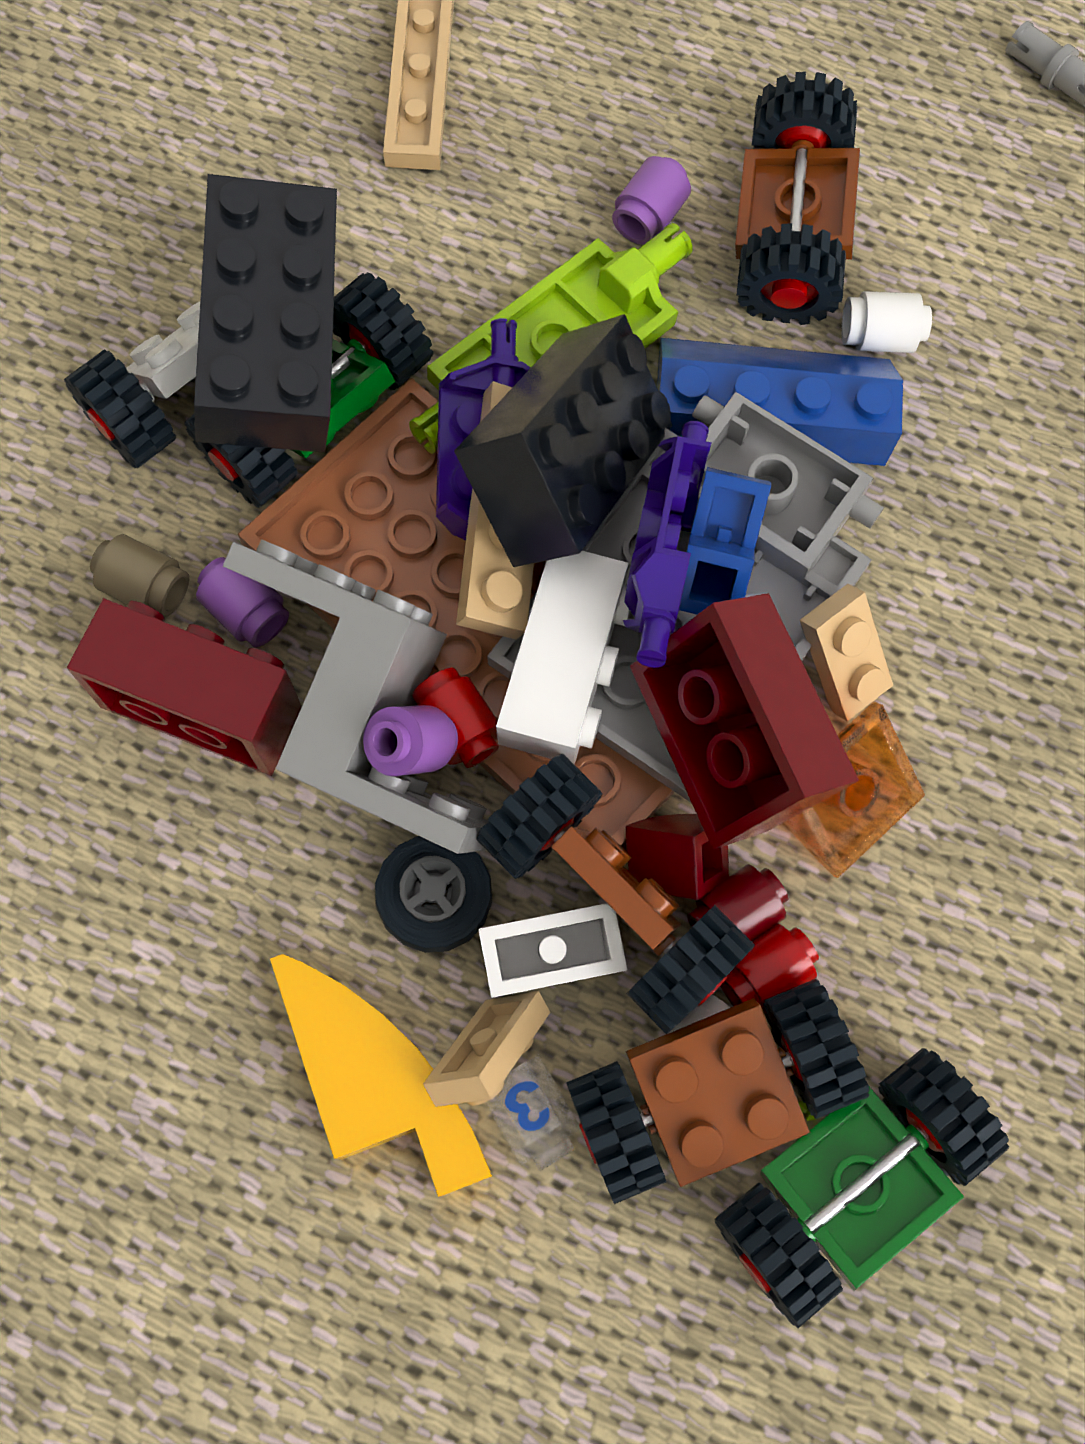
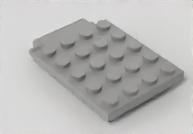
[487,392,884,803]

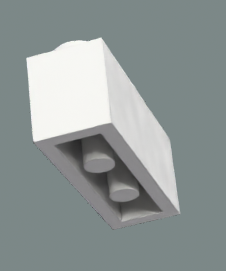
[496,551,631,765]

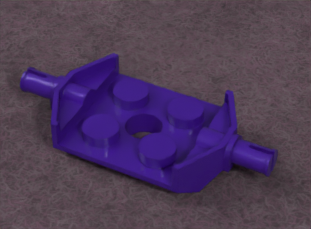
[436,318,531,541]
[623,421,711,668]

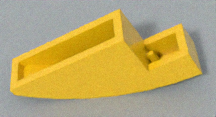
[270,954,492,1197]

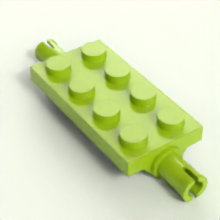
[409,223,693,454]

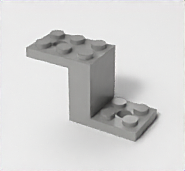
[223,539,489,854]

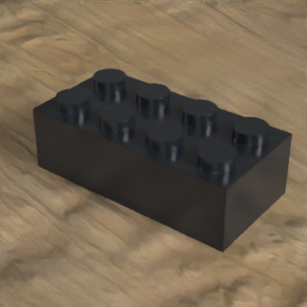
[194,174,337,452]
[454,314,673,567]

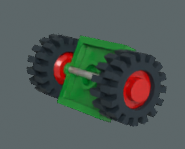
[185,272,433,508]
[714,1048,1009,1328]

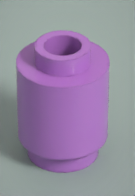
[612,156,691,244]
[196,557,289,647]
[363,705,458,776]

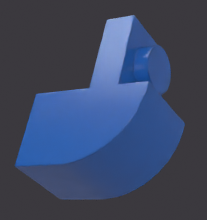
[679,467,772,615]

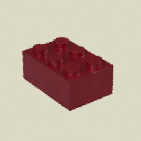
[630,593,859,850]
[67,598,302,776]

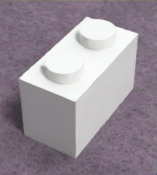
[478,903,628,998]

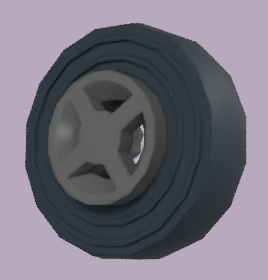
[375,836,492,953]

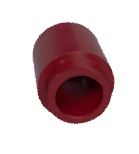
[687,864,789,941]

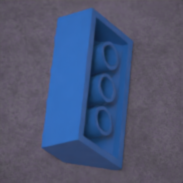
[656,338,903,466]

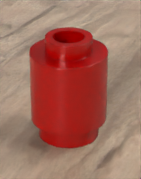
[412,667,499,768]
[720,924,819,1015]

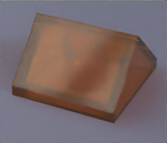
[782,701,925,878]

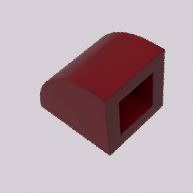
[626,814,729,900]

